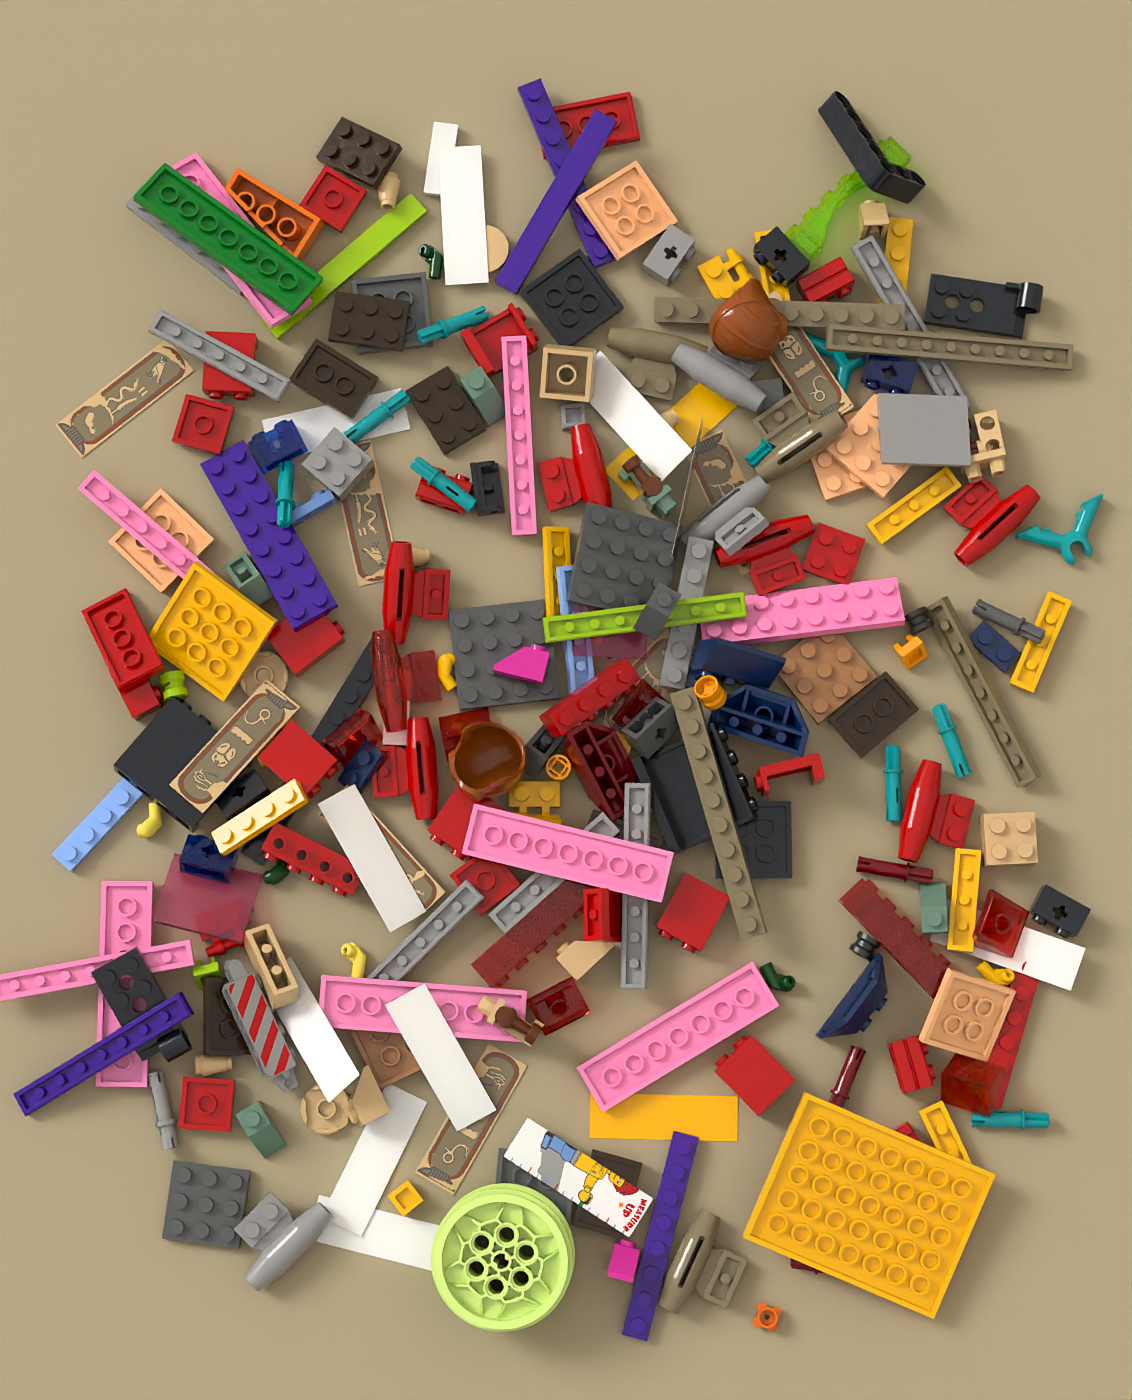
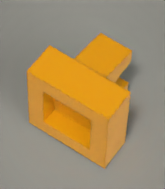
[894,634,928,670]

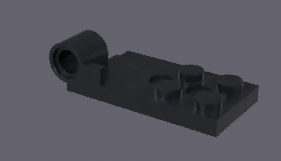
[924,274,1044,339]
[91,947,192,1062]

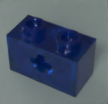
[860,354,919,394]
[247,419,308,474]
[179,834,238,884]

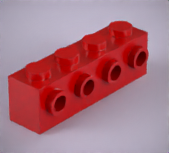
[539,658,641,738]
[260,823,360,897]

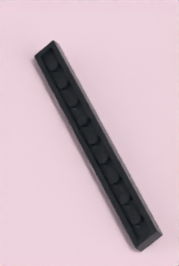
[240,636,395,866]

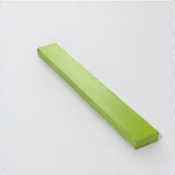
[261,193,427,340]
[543,592,747,643]

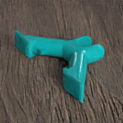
[804,331,867,393]
[1015,494,1104,565]

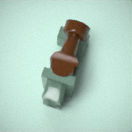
[618,454,677,519]

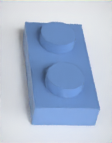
[291,490,337,527]

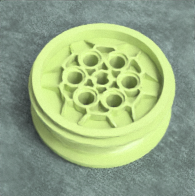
[431,1183,575,1332]

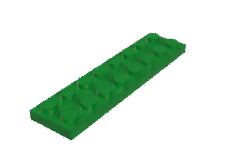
[133,163,323,316]

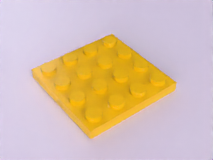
[149,561,278,702]

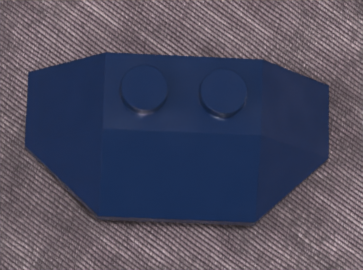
[708,684,809,757]
[815,953,888,1039]

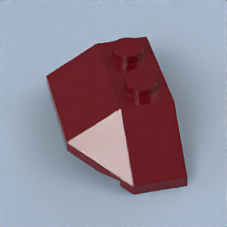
[564,721,637,822]

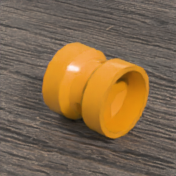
[694,675,727,710]
[546,754,571,782]

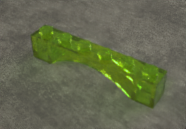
[785,136,912,261]

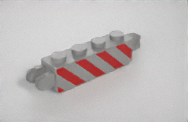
[222,959,298,1092]

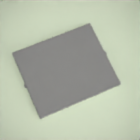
[877,393,971,467]

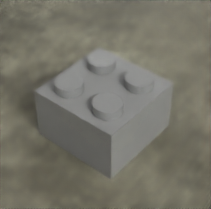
[301,427,375,502]

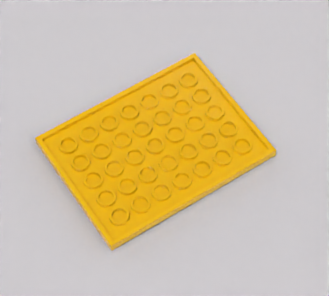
[742,1091,996,1319]

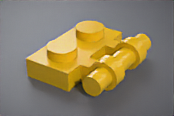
[697,247,754,299]
[509,781,560,818]

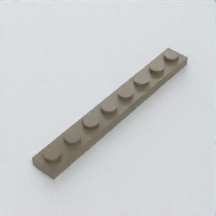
[926,596,1042,788]

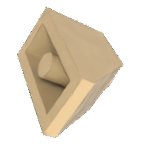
[858,200,889,240]
[556,941,614,981]
[347,1065,391,1128]

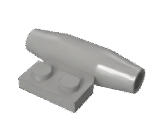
[671,343,767,412]
[680,475,770,556]
[234,1191,333,1292]

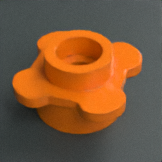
[752,1302,782,1332]

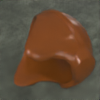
[708,278,788,361]
[448,722,527,802]

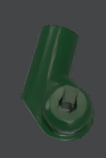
[418,244,443,280]
[263,859,289,885]
[760,962,796,992]

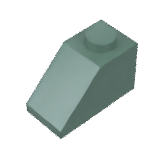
[460,366,505,426]
[224,552,274,606]
[920,882,948,934]
[236,1101,287,1159]

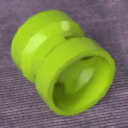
[159,670,189,703]

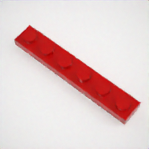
[975,961,1039,1109]

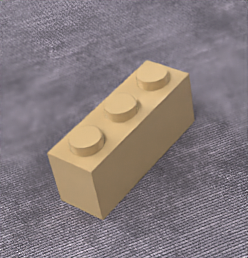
[244,923,299,1010]

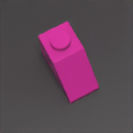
[493,644,550,686]
[607,1239,640,1283]

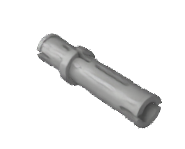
[148,1071,179,1150]

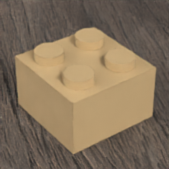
[540,344,597,402]
[979,812,1038,867]

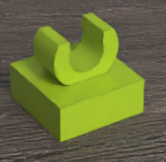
[193,957,224,990]

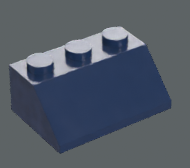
[691,638,786,689]

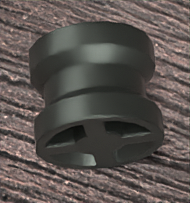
[904,606,934,635]
[849,931,881,962]

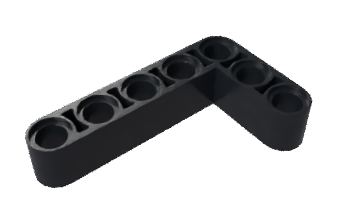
[818,91,926,204]

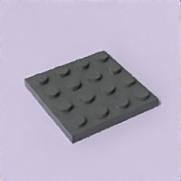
[566,502,683,610]
[448,599,560,711]

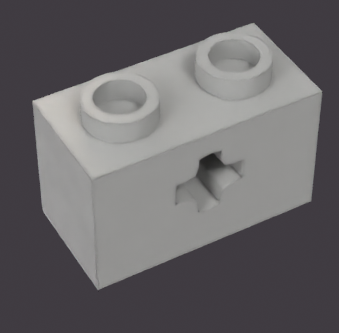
[642,224,696,287]

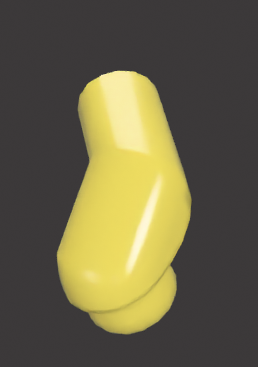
[136,803,163,838]
[341,942,366,978]

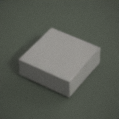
[560,402,587,431]

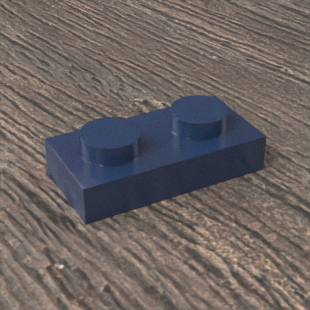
[969,620,1022,673]
[338,740,386,794]

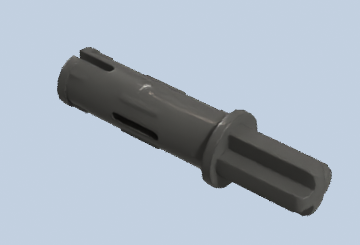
[972,599,1046,644]

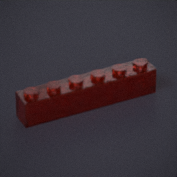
[838,878,951,1000]
[471,879,599,988]

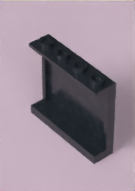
[113,697,252,833]
[631,723,759,854]

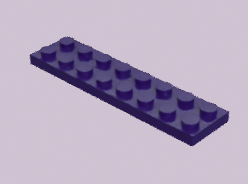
[200,440,339,632]

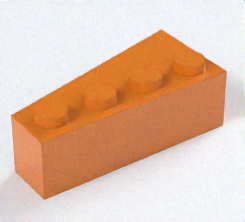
[224,167,325,262]

